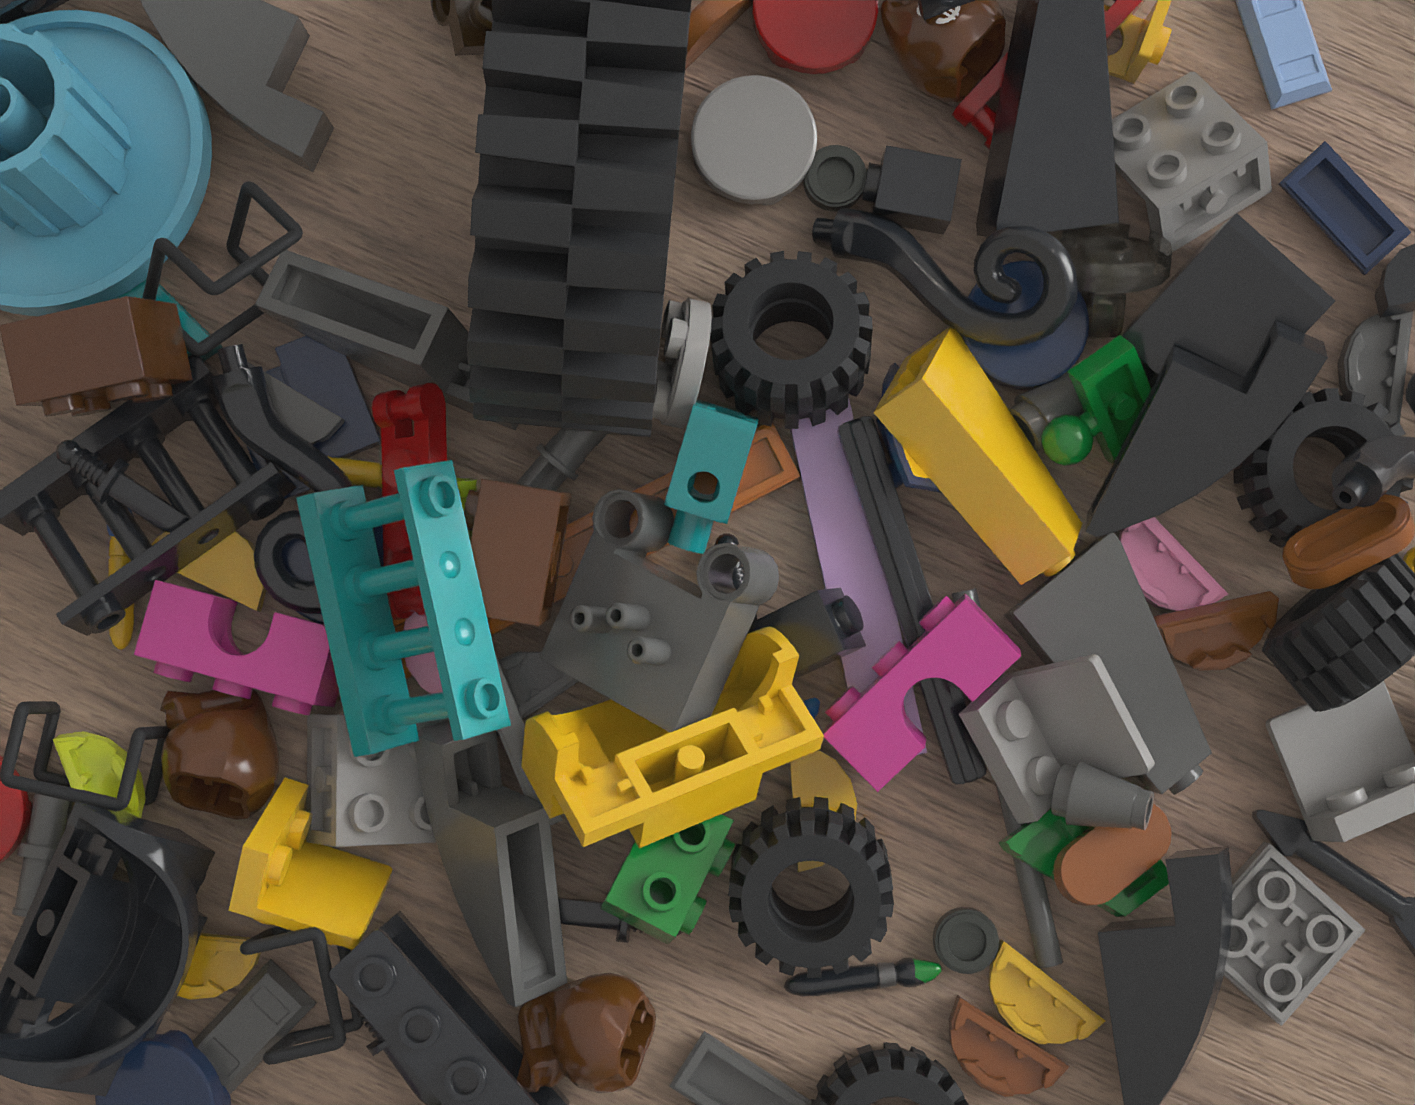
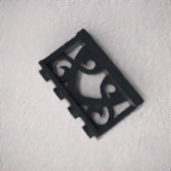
[329,911,570,1105]

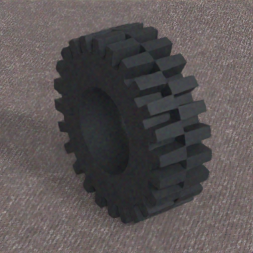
[467,0,692,437]

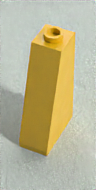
[873,327,1083,585]

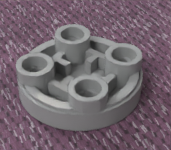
[691,75,817,205]
[653,298,712,429]

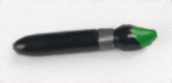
[784,958,942,997]

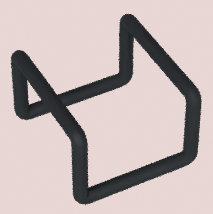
[142,181,303,356]
[0,701,171,811]
[240,927,364,1065]

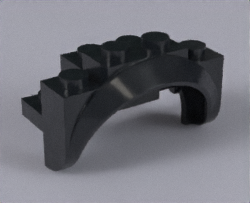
[0,790,215,1097]

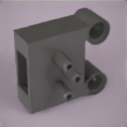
[539,489,779,732]

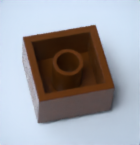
[0,296,193,417]
[464,479,572,626]

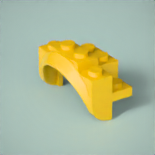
[521,627,824,848]

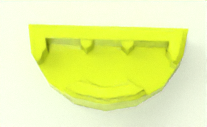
[53,731,146,818]

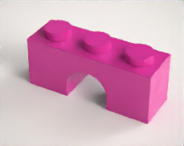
[134,580,339,716]
[823,593,1021,792]

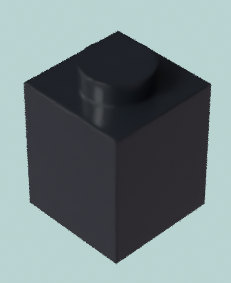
[862,145,962,235]
[752,588,866,678]

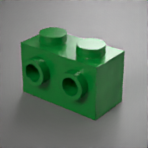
[600,814,736,944]

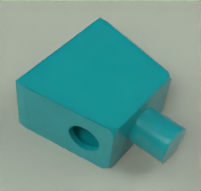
[664,399,759,554]

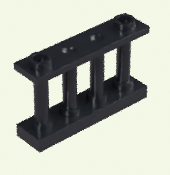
[0,355,297,636]

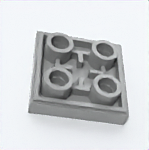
[1224,842,1365,1026]

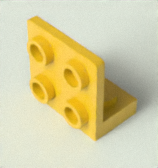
[228,777,393,950]

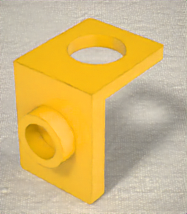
[1104,0,1172,84]

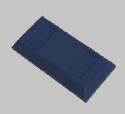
[1278,141,1411,275]

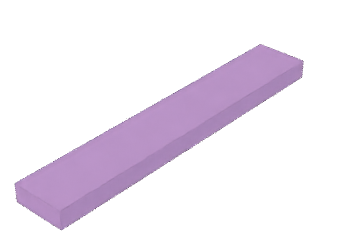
[790,398,927,755]

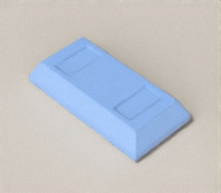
[1235,0,1332,110]

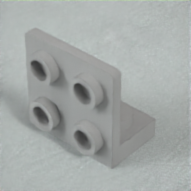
[1112,72,1272,256]
[959,654,1155,824]
[1266,681,1415,842]
[306,714,449,847]

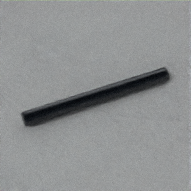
[837,416,987,785]

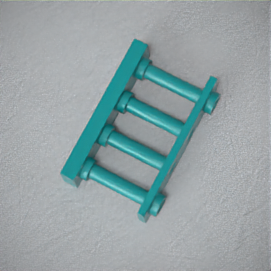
[296,460,511,757]

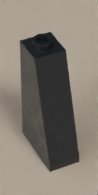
[976,0,1119,237]

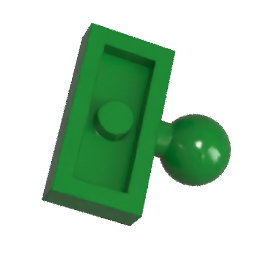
[1041,335,1151,466]

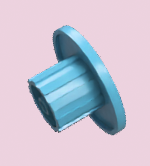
[0,10,212,316]

